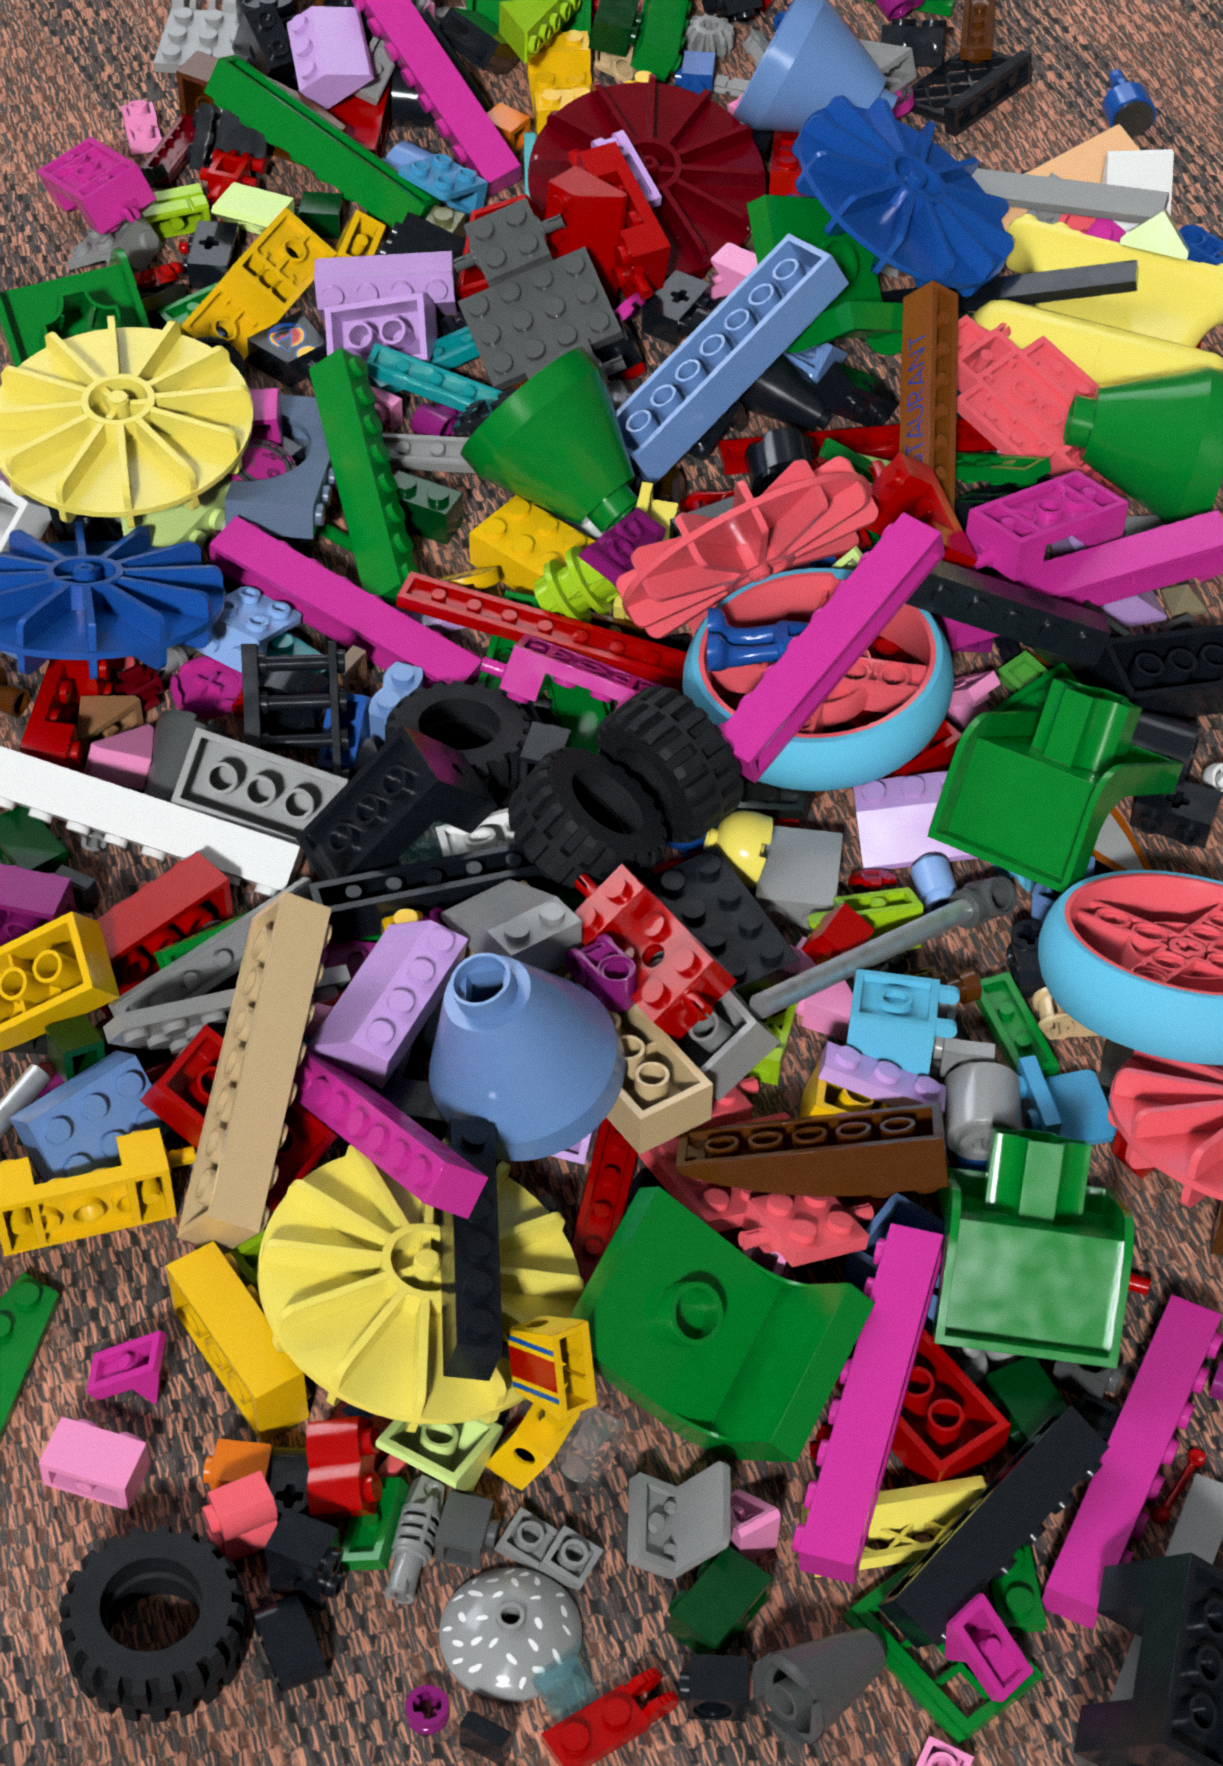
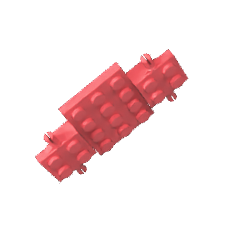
[956,314,1126,498]
[638,1076,874,1267]

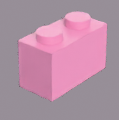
[38,1417,151,1511]

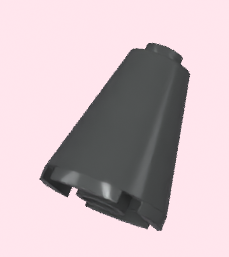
[144,709,230,802]
[751,1627,886,1747]

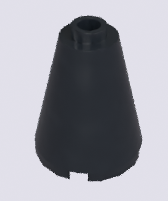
[738,353,834,432]

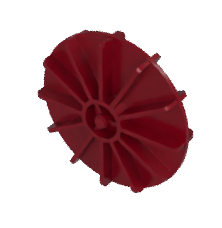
[528,74,766,280]

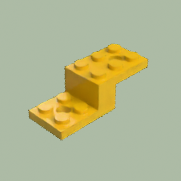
[180,207,337,360]

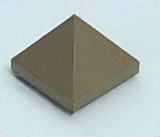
[1160,584,1207,619]

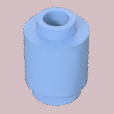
[910,854,958,913]

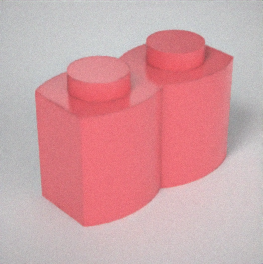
[201,1470,278,1562]

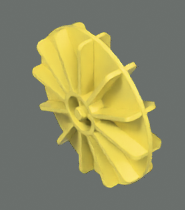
[0,315,254,528]
[257,1145,584,1433]

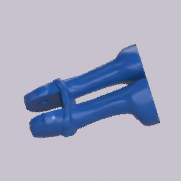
[707,608,809,672]

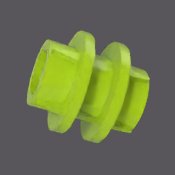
[533,546,619,623]

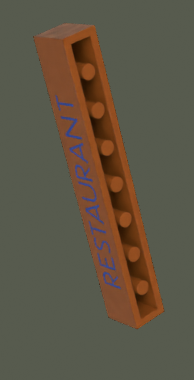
[899,280,959,513]

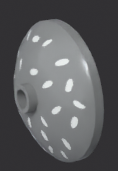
[439,1567,582,1702]

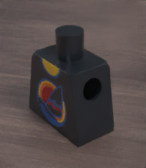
[247,311,327,387]

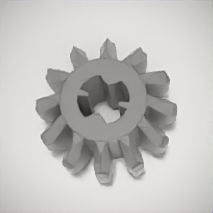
[683,13,735,60]

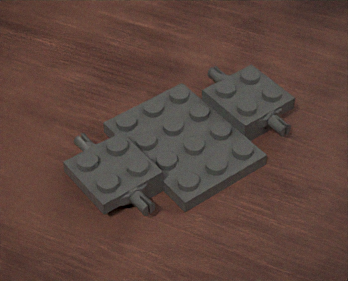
[451,198,627,403]

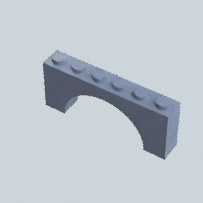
[225,394,337,539]

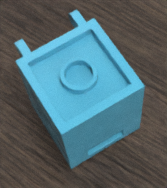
[846,968,960,1077]

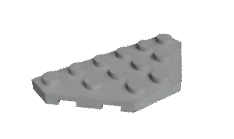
[103,964,351,1054]

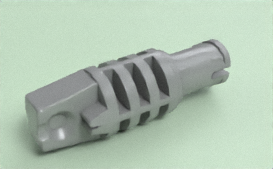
[384,1475,445,1605]

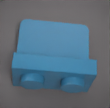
[398,154,488,219]
[1016,1055,1118,1145]

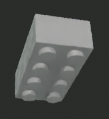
[170,727,350,846]
[650,951,780,1101]

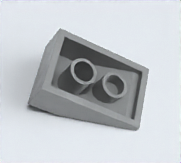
[441,879,582,973]

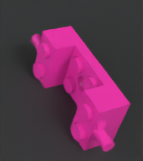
[36,137,156,235]
[965,470,1129,582]
[480,633,668,709]

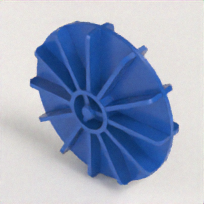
[792,95,1015,297]
[0,521,225,679]

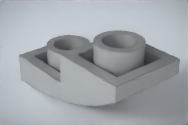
[494,1506,603,1590]

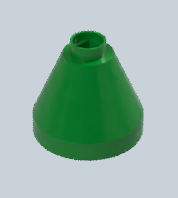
[460,347,638,534]
[1063,366,1223,525]

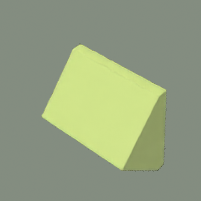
[211,182,294,235]
[1119,208,1190,260]
[375,1419,503,1491]

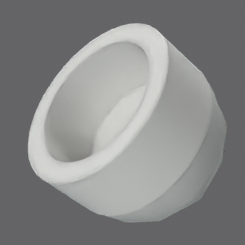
[1202,763,1223,792]

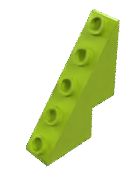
[499,0,581,64]

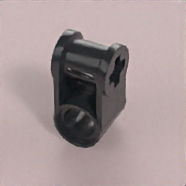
[1006,919,1046,999]
[270,1447,314,1523]

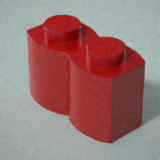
[306,1415,382,1521]

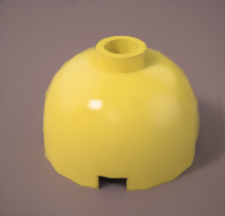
[703,810,773,891]

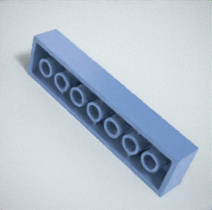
[616,233,849,486]

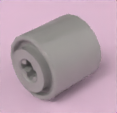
[943,1062,1023,1161]

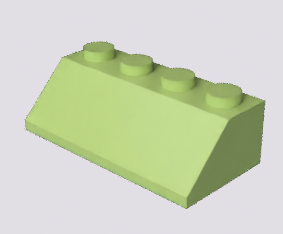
[121,475,236,549]

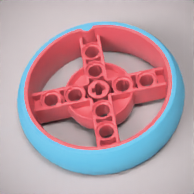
[682,568,954,791]
[1038,870,1223,1065]

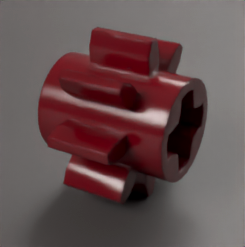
[115,664,163,712]

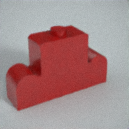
[326,64,397,158]

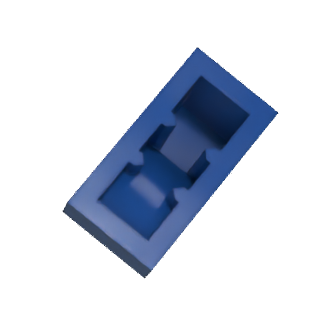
[316,691,372,772]

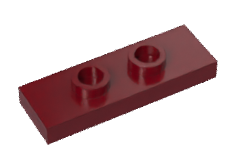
[140,114,195,186]

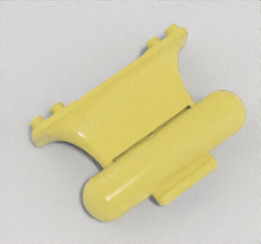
[971,214,1223,387]

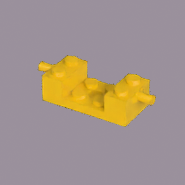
[525,28,592,137]
[0,1127,196,1256]

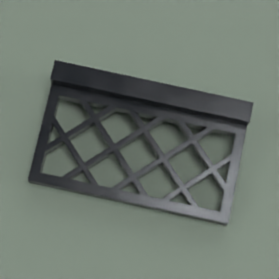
[909,50,1032,137]

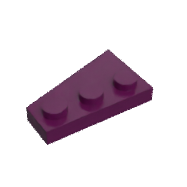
[578,507,666,587]

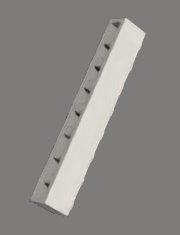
[0,746,304,898]

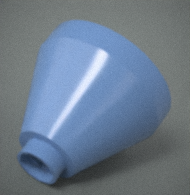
[733,0,898,133]
[429,953,626,1161]

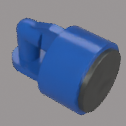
[1102,69,1156,137]

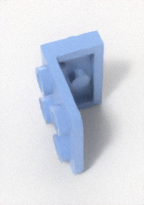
[194,586,302,673]

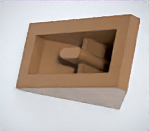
[77,695,144,764]

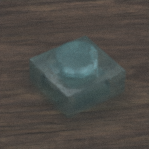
[531,1655,600,1724]

